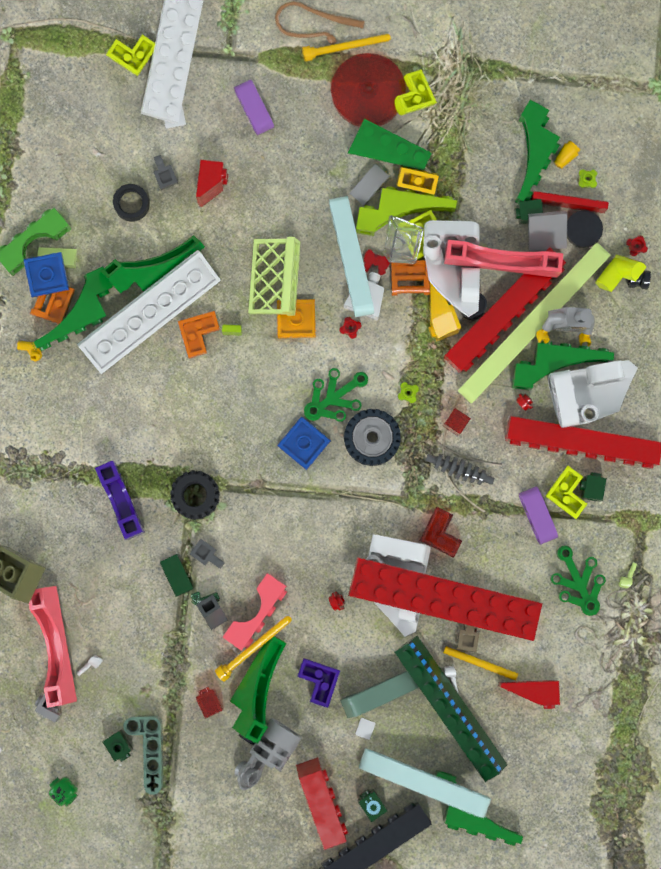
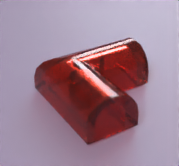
[419,506,462,558]

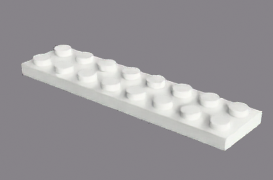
[141,0,203,124]
[77,250,221,374]

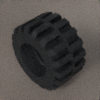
[170,470,220,520]

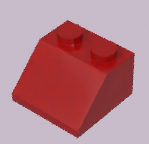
[196,160,228,207]

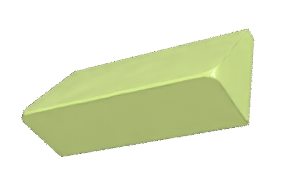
[37,247,77,268]

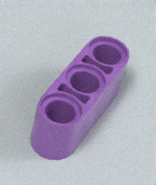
[234,79,274,136]
[519,486,558,545]

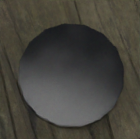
[567,210,603,248]

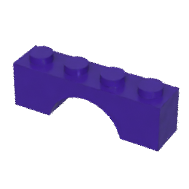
[95,460,145,540]

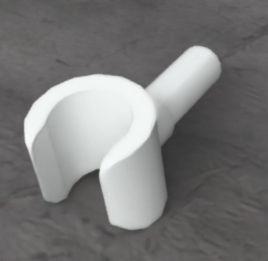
[76,655,103,676]
[444,666,459,693]

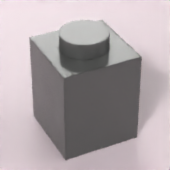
[196,595,228,630]

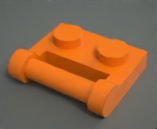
[391,260,430,296]
[30,287,75,324]

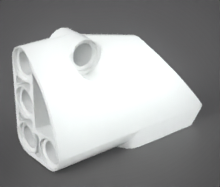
[423,220,480,317]
[548,360,638,428]
[366,534,431,637]

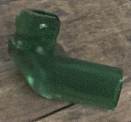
[190,592,220,605]

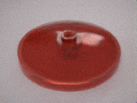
[331,53,406,127]

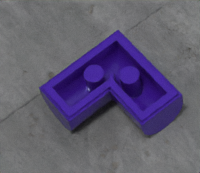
[297,658,340,708]

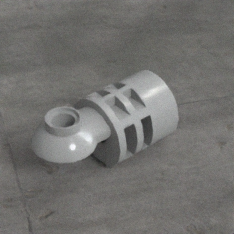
[235,718,302,790]

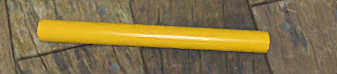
[443,646,518,681]

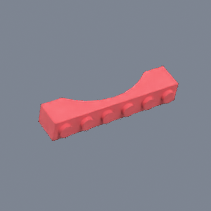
[444,240,563,278]
[29,586,77,708]

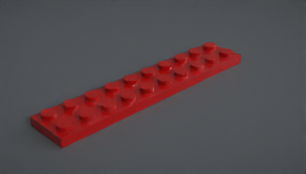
[348,557,543,641]

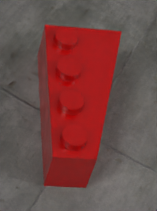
[296,757,348,850]

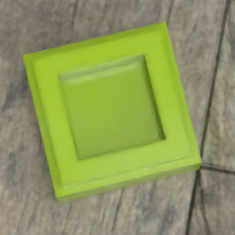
[222,324,242,336]

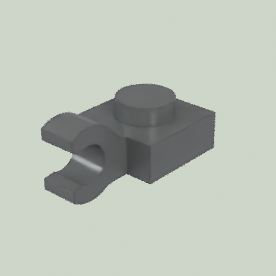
[153,155,178,190]
[189,539,225,569]

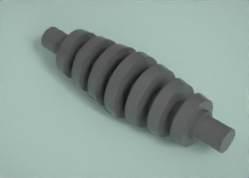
[425,454,495,485]

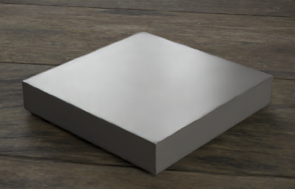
[528,211,567,251]

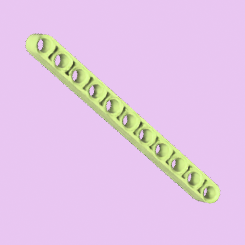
[458,243,611,404]

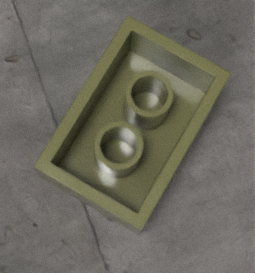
[0,544,46,604]

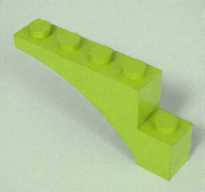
[356,187,457,236]

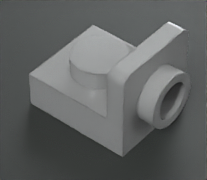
[35,694,62,722]

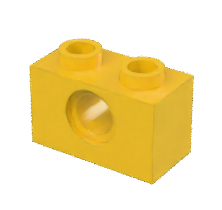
[396,166,439,194]

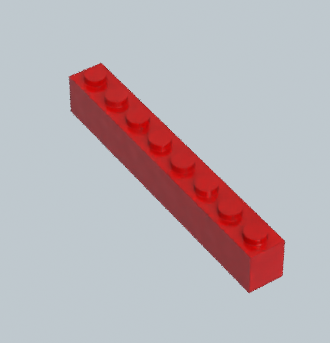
[444,247,566,373]
[505,416,661,469]

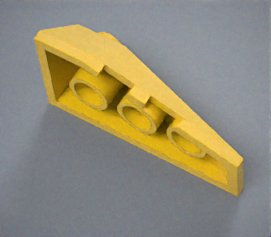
[428,282,461,342]

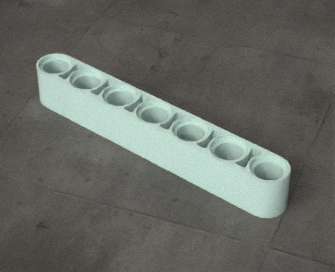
[329,196,374,318]
[358,749,491,818]

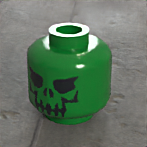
[48,777,78,807]

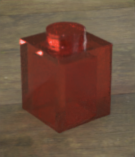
[443,408,471,436]
[195,686,224,719]

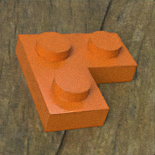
[178,311,220,359]

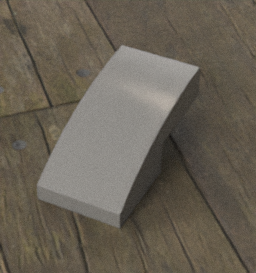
[350,164,390,206]

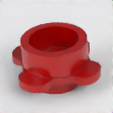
[626,235,648,257]
[340,317,362,339]
[516,393,533,411]
[329,591,345,611]

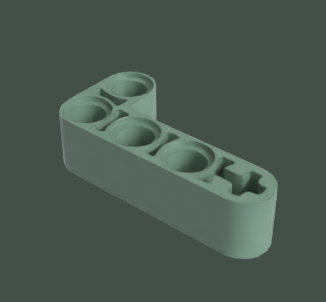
[340,671,419,718]
[123,715,163,795]

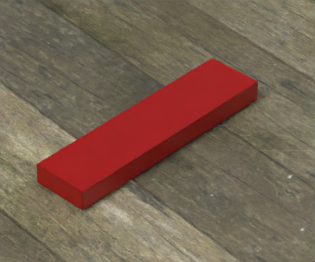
[531,191,609,214]

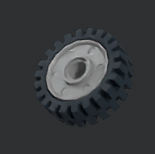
[344,409,401,466]

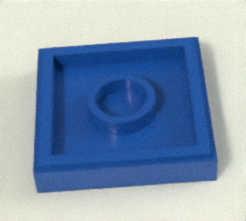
[24,252,70,298]
[277,416,331,470]

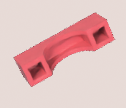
[223,573,287,651]

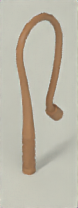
[275,1,365,45]

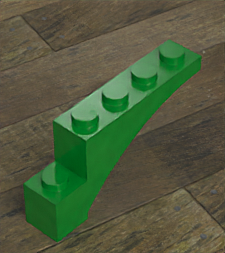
[515,99,560,204]
[101,235,205,294]
[32,266,113,351]
[512,341,614,390]
[230,636,287,744]
[435,770,523,846]

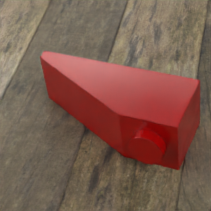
[498,680,560,709]

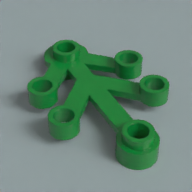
[304,368,368,422]
[550,546,606,616]

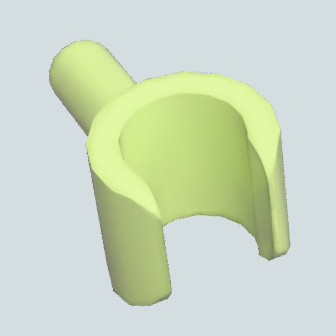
[619,563,637,588]

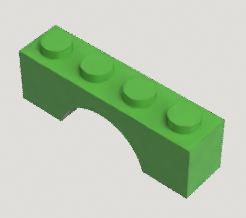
[0,208,71,276]

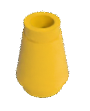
[553,140,580,169]

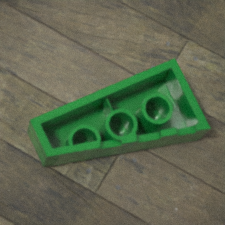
[348,119,432,170]

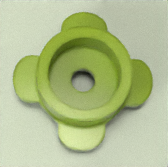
[578,169,597,188]
[398,382,419,403]

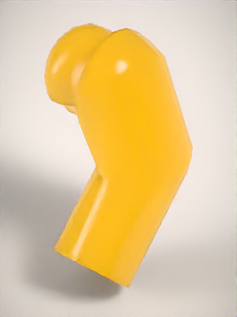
[17,340,42,362]

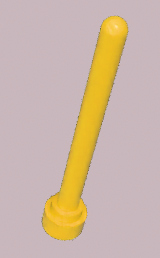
[302,34,391,62]
[215,616,292,682]

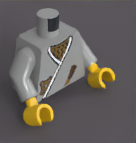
[536,307,595,346]

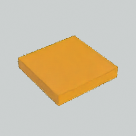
[277,299,316,339]

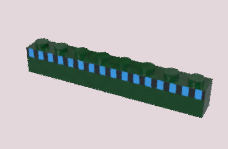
[394,636,508,782]

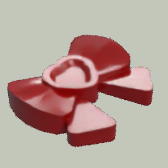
[364,249,390,275]

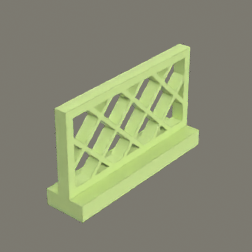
[248,237,301,316]

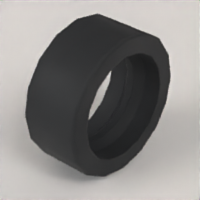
[113,184,150,222]

